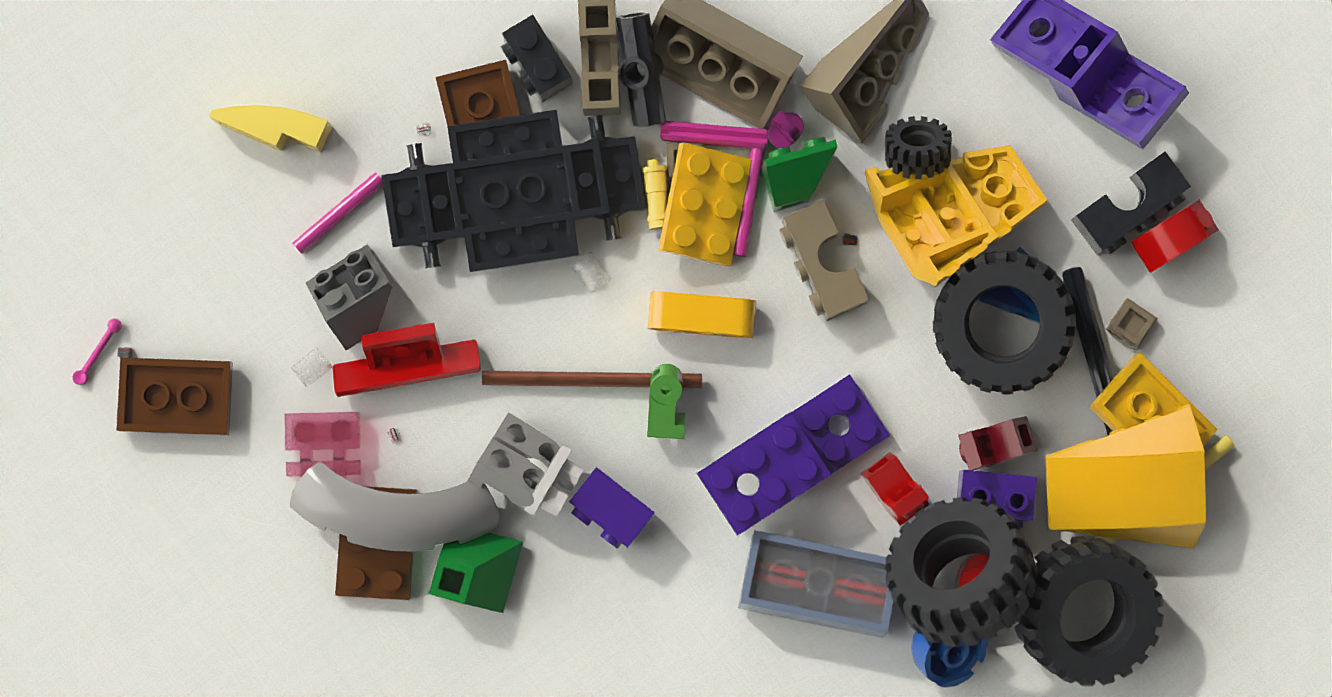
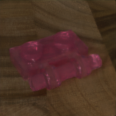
[284,412,361,479]

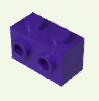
[569,467,655,549]
[957,469,1037,528]

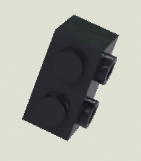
[500,14,573,102]

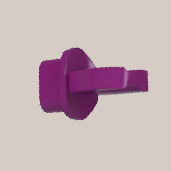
[768,111,804,149]

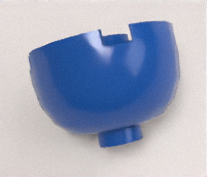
[911,631,988,688]

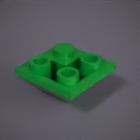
[762,137,838,212]
[429,532,523,613]

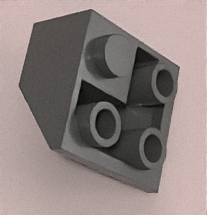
[305,244,392,351]

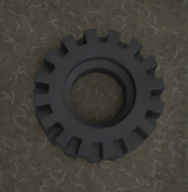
[885,116,952,179]

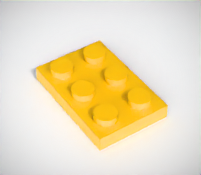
[658,142,752,267]
[1089,353,1218,446]

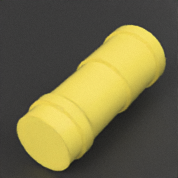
[640,159,668,230]

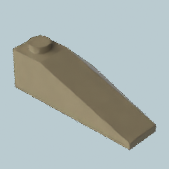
[800,0,929,143]

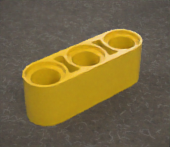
[647,291,757,338]

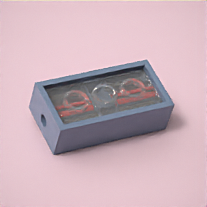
[738,530,894,638]

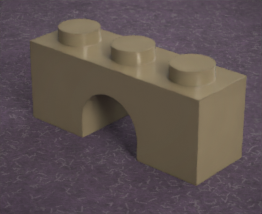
[578,0,621,116]
[779,200,869,321]

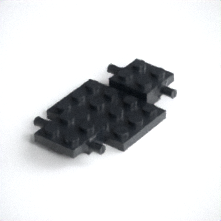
[381,110,646,272]

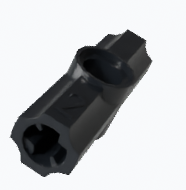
[616,12,666,127]

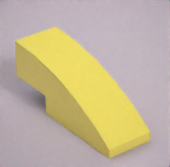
[209,105,332,153]

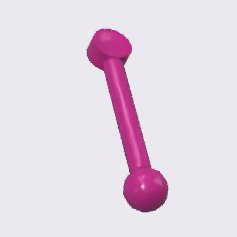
[72,318,122,385]

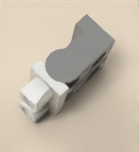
[467,412,584,516]

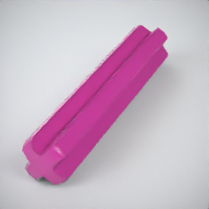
[660,121,768,149]

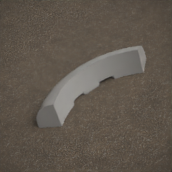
[290,461,499,551]

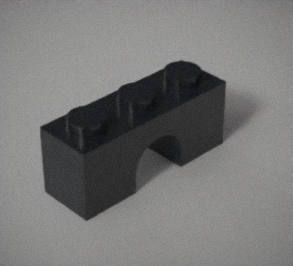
[1071,151,1191,255]

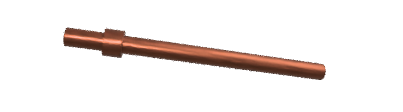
[482,371,702,388]

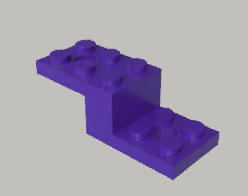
[990,0,1189,150]
[696,374,890,536]

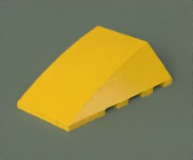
[865,145,1047,286]
[1046,404,1206,549]

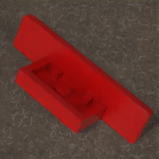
[332,323,481,397]

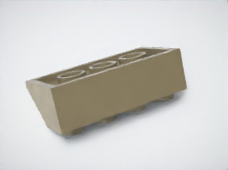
[651,0,803,129]

